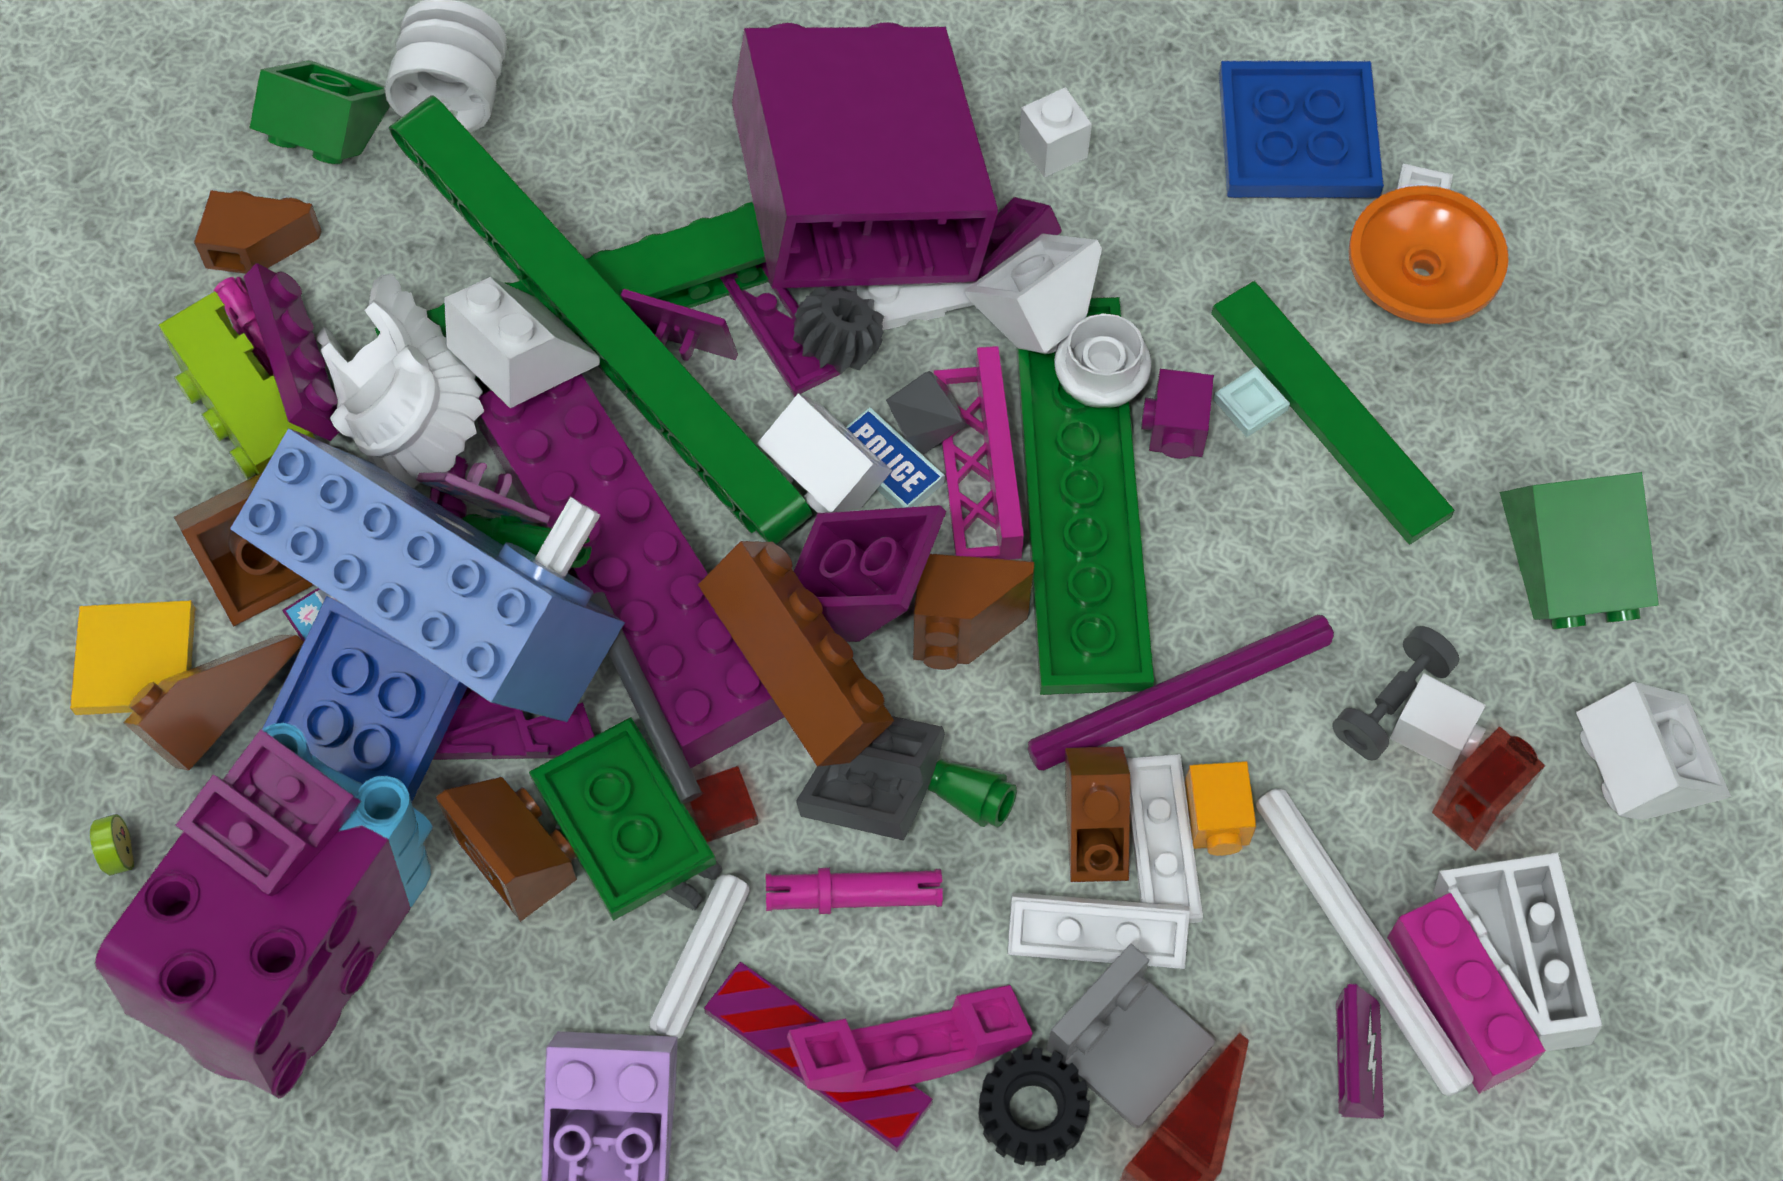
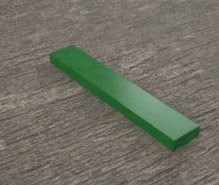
[1211,280,1455,545]

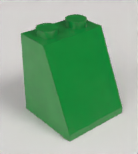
[1499,472,1659,629]

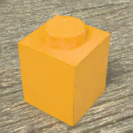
[1185,761,1256,856]

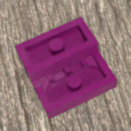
[175,729,361,897]

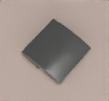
[796,716,945,841]

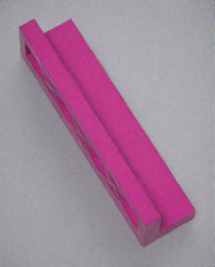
[934,346,1024,560]

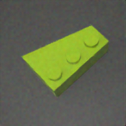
[158,291,315,479]

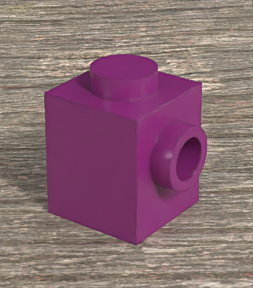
[1141,369,1214,459]

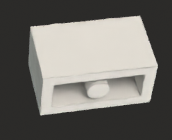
[757,394,892,513]

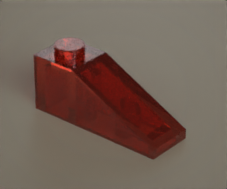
[1119,1032,1249,1181]

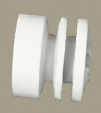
[385,0,507,133]

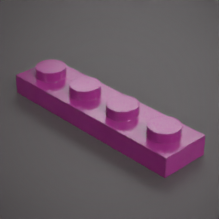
[243,263,339,441]

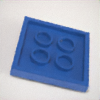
[1219,61,1384,198]
[262,596,467,802]

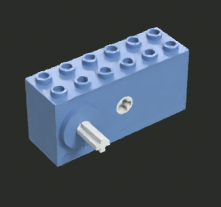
[230,428,625,722]

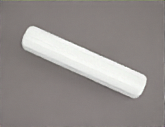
[650,874,749,1039]

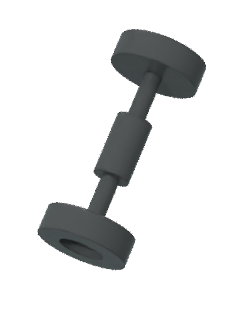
[1332,626,1460,761]

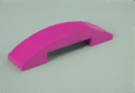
[787,985,1033,1092]

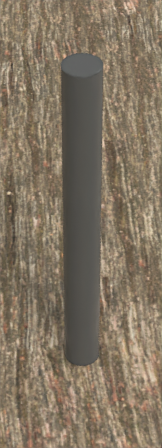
[590,592,702,804]

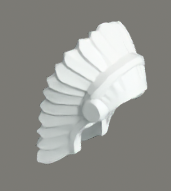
[317,274,484,488]

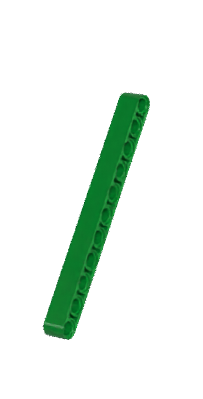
[389,95,812,545]

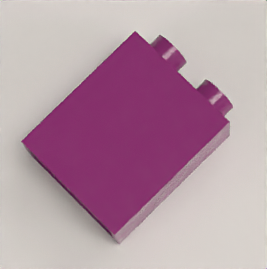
[732,22,998,289]

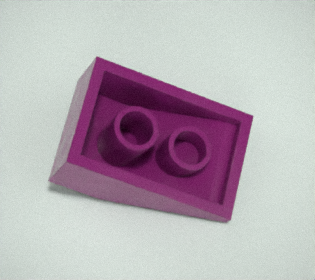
[794,505,947,642]

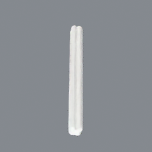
[1256,788,1473,1096]

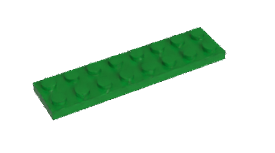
[1016,297,1154,695]

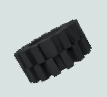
[978,1047,1090,1166]

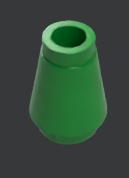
[928,759,1017,827]

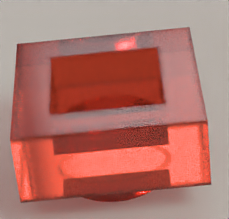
[689,766,758,842]

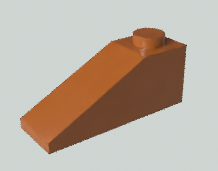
[123,635,304,771]

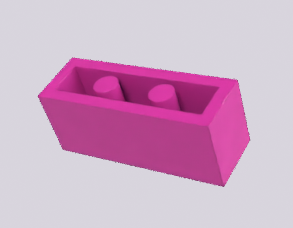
[1387,892,1546,1094]

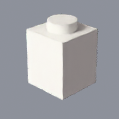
[1019,87,1092,178]
[1390,673,1486,770]

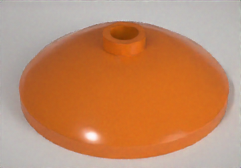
[1349,186,1508,324]

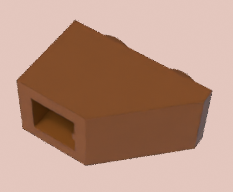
[194,190,322,274]
[1065,746,1130,882]

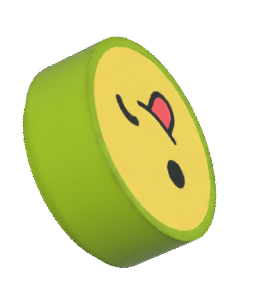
[90,814,134,876]

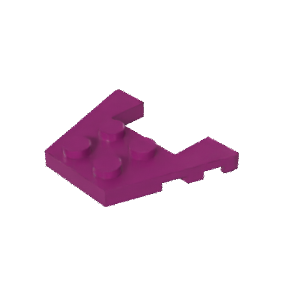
[433,687,594,760]

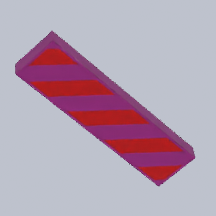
[704,962,933,1152]

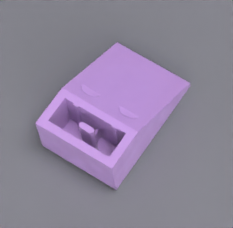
[542,1031,678,1181]

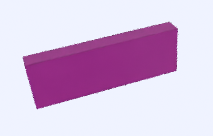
[720,262,840,397]

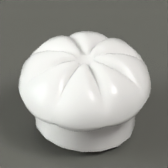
[1054,314,1151,408]

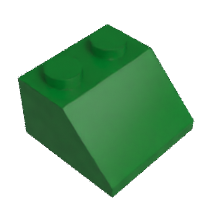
[249,60,391,164]

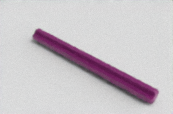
[1027,615,1334,771]

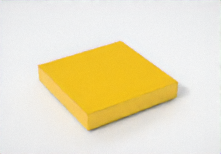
[70,600,195,715]

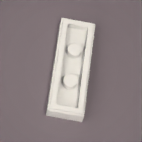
[1126,754,1203,923]
[1008,892,1190,969]

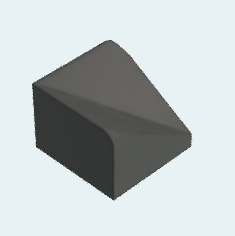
[886,371,967,454]

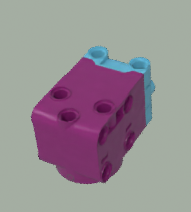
[95,723,433,1099]

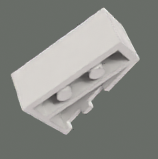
[1433,853,1602,1052]

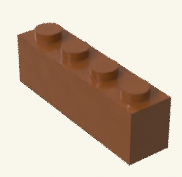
[698,541,895,767]

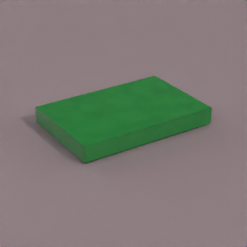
[529,717,716,921]

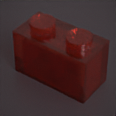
[1432,726,1546,851]

